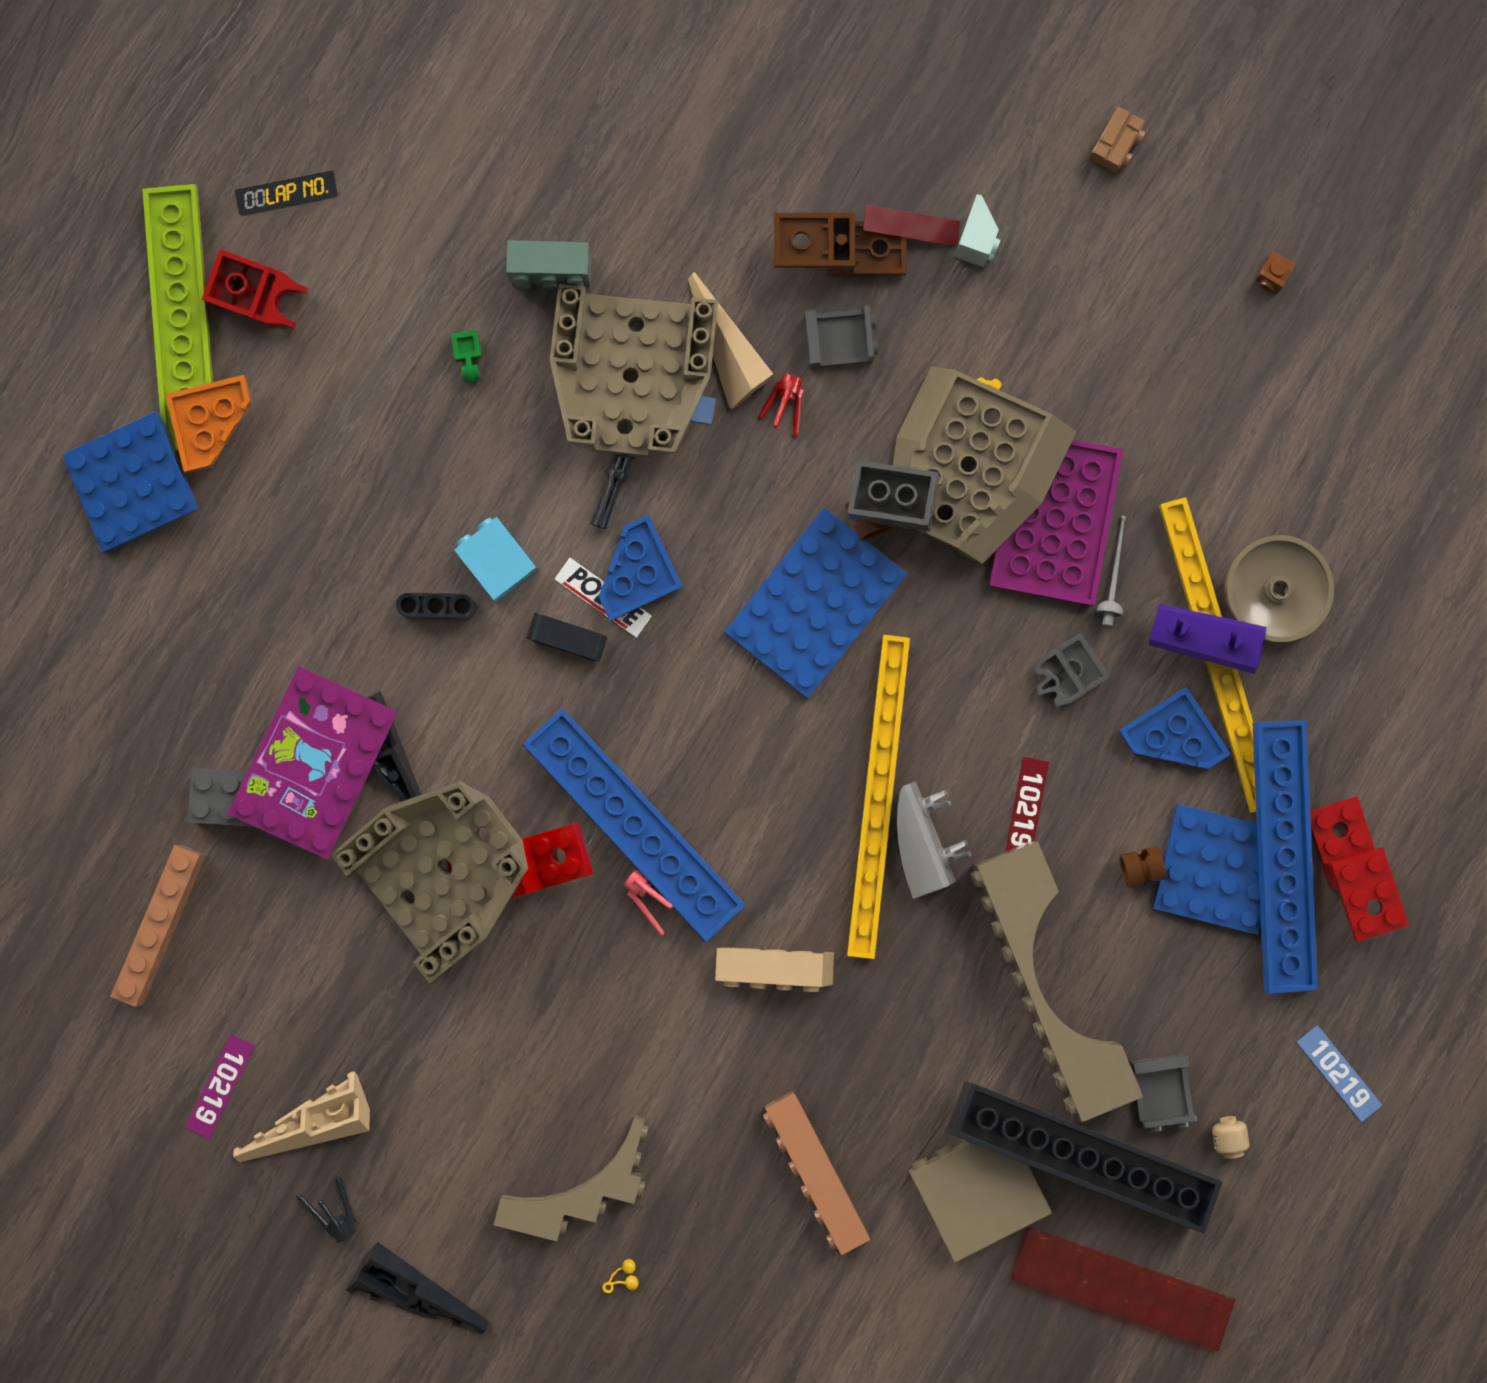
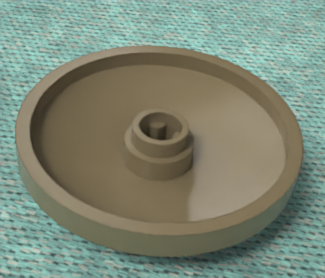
[1225,535,1334,643]

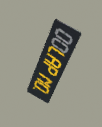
[235,171,338,215]

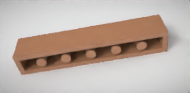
[110,845,206,1007]
[763,1091,870,1255]

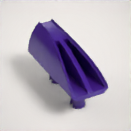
[1149,604,1267,674]

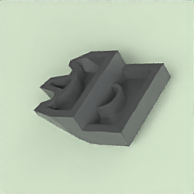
[1035,632,1111,707]

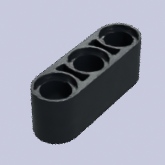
[396,593,477,620]
[526,613,608,662]

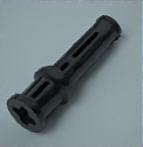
[590,454,635,530]

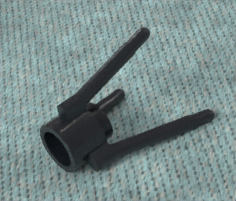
[296,1177,357,1243]

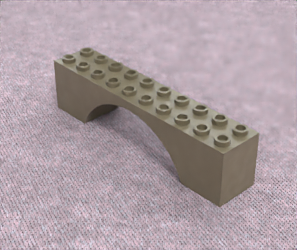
[970,841,1143,1122]

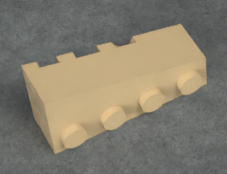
[715,947,834,992]

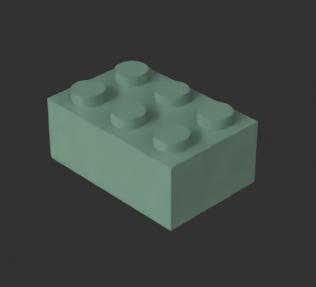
[506,240,591,290]

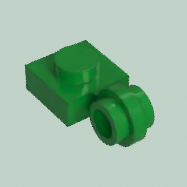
[451,330,482,383]

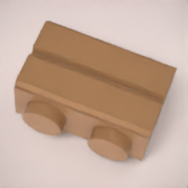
[1089,107,1146,173]

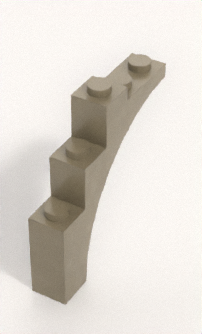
[494,1116,649,1241]

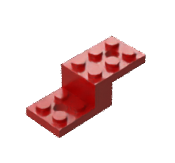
[1310,796,1409,942]
[446,822,593,898]

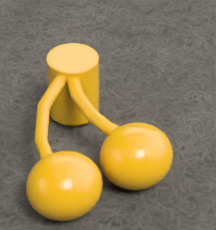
[602,1259,639,1294]

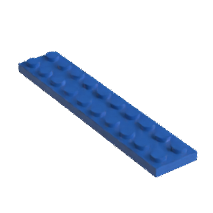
[522,708,745,943]
[1252,720,1318,994]

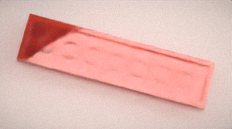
[1011,1226,1236,1352]

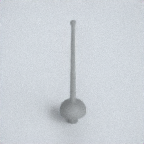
[1096,516,1126,627]

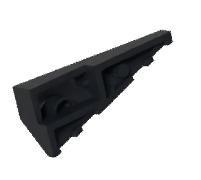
[367,691,422,802]
[346,1242,489,1334]

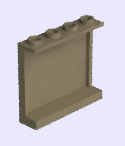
[908,1139,1052,1262]

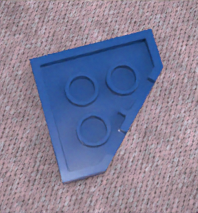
[599,514,683,621]
[1118,687,1231,769]

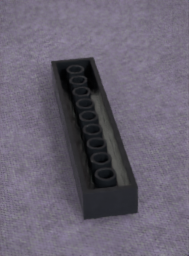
[946,1081,1223,1234]

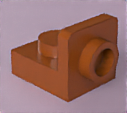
[1255,251,1296,293]

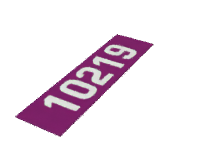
[185,1034,255,1139]

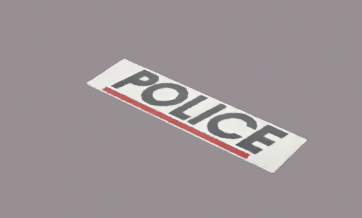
[555,558,652,638]

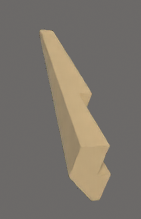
[688,272,773,410]
[233,1071,370,1162]

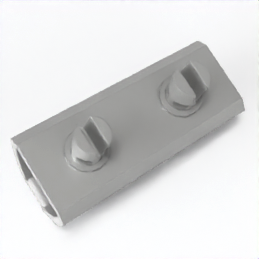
[897,781,971,899]

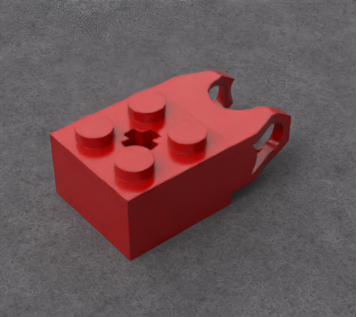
[202,249,309,329]

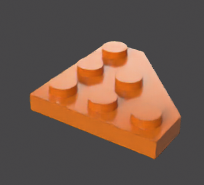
[165,375,252,473]

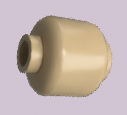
[1212,1116,1250,1158]

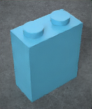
[454,517,538,603]

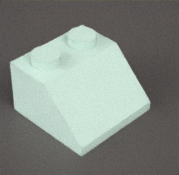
[954,194,1000,267]

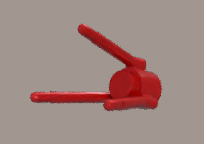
[759,374,805,437]

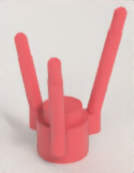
[624,870,673,935]

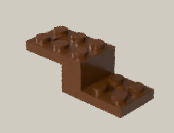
[774,213,907,276]

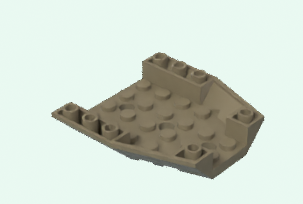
[550,284,718,458]
[893,366,1076,564]
[330,781,528,984]

